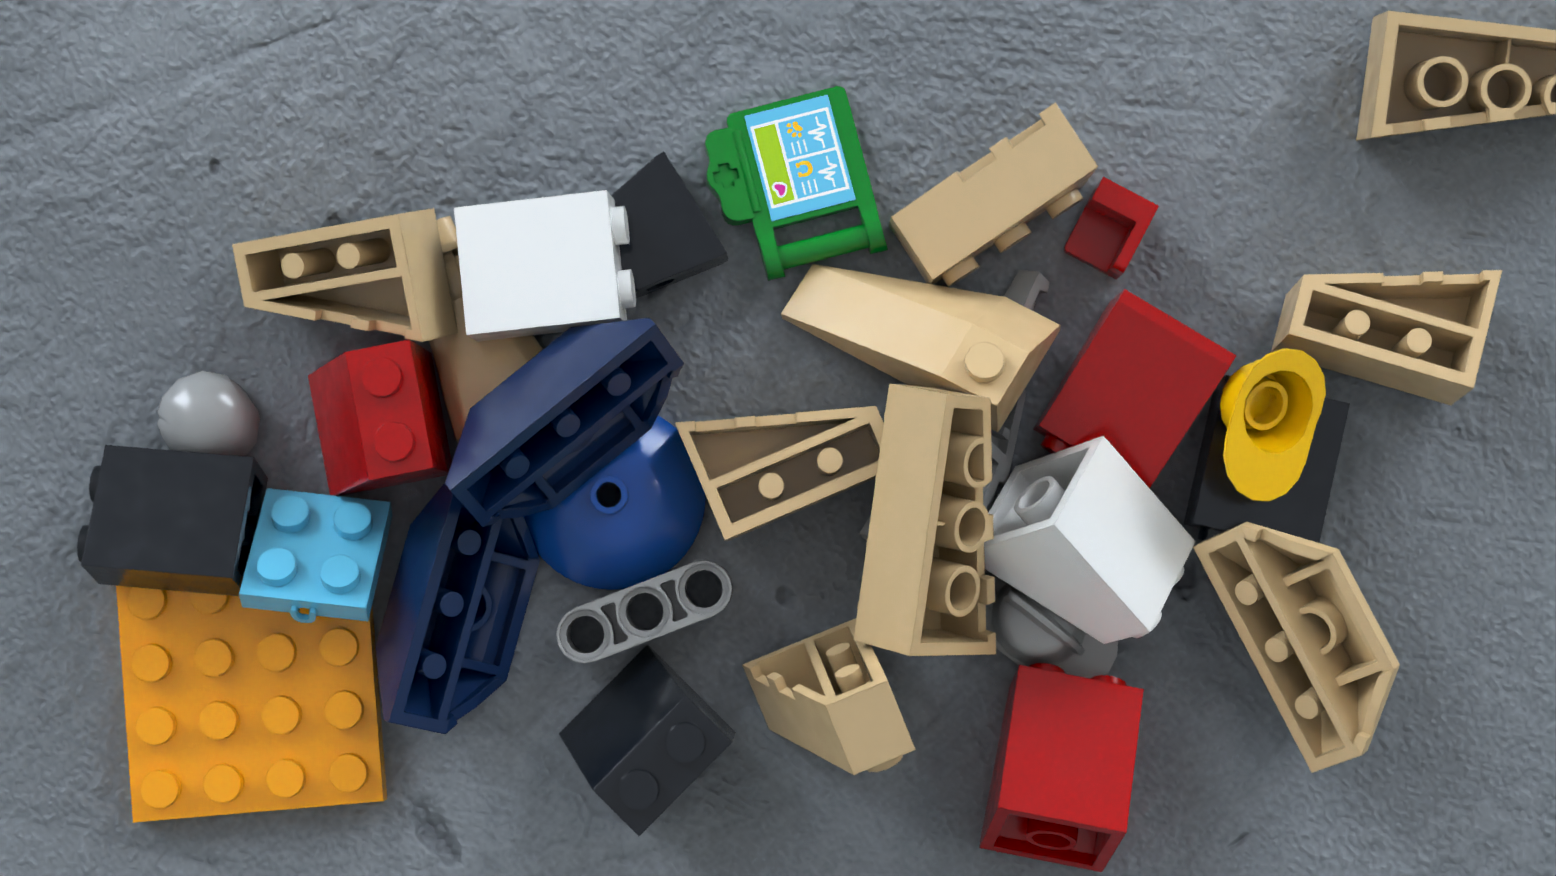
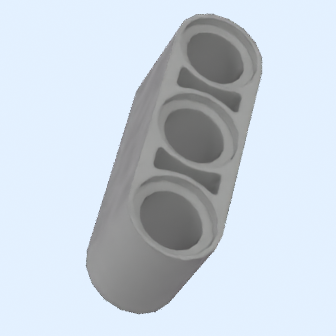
[556,560,733,663]

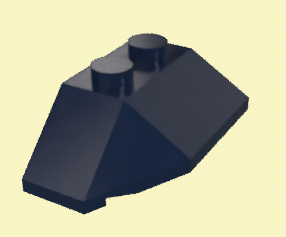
[445,318,684,527]
[376,483,540,734]

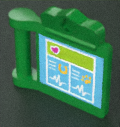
[705,86,888,281]

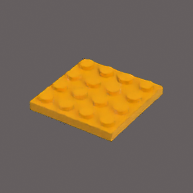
[116,586,387,823]

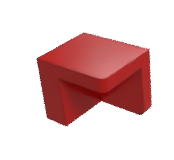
[1064,177,1159,279]

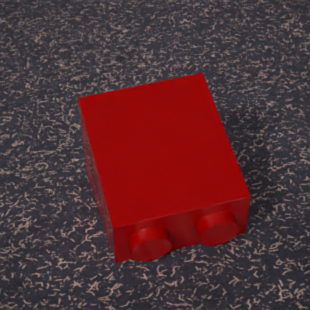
[1033,289,1237,488]
[308,339,452,496]
[979,663,1144,872]

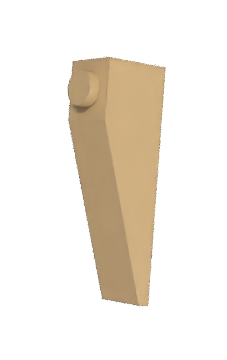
[781,264,1061,432]

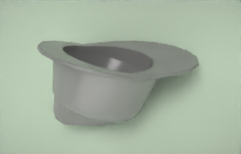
[986,575,1118,678]

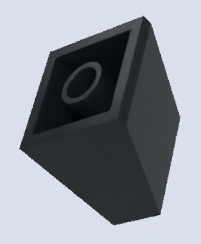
[559,645,736,836]

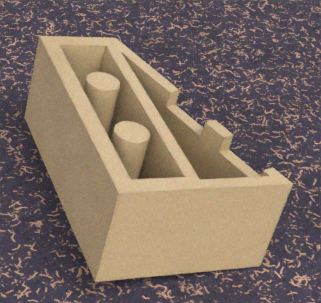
[1271,270,1502,405]
[742,618,916,775]

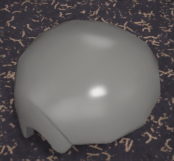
[157,370,260,456]

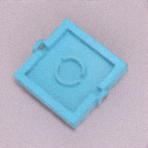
[239,488,393,623]

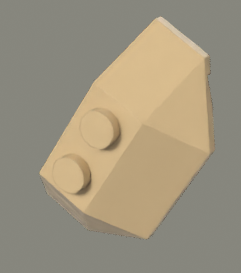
[1193,522,1400,773]

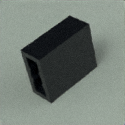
[1184,375,1350,543]
[77,445,268,596]

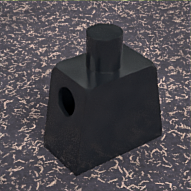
[611,151,728,298]

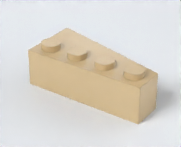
[1356,11,1556,141]
[853,384,996,656]

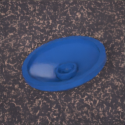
[523,415,706,590]

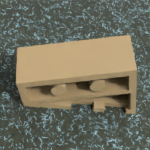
[889,102,1098,287]
[232,208,458,342]
[675,406,884,541]

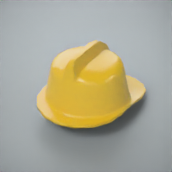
[1220,348,1326,501]

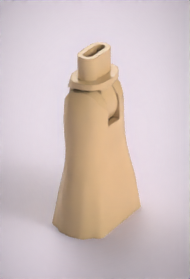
[429,216,543,442]

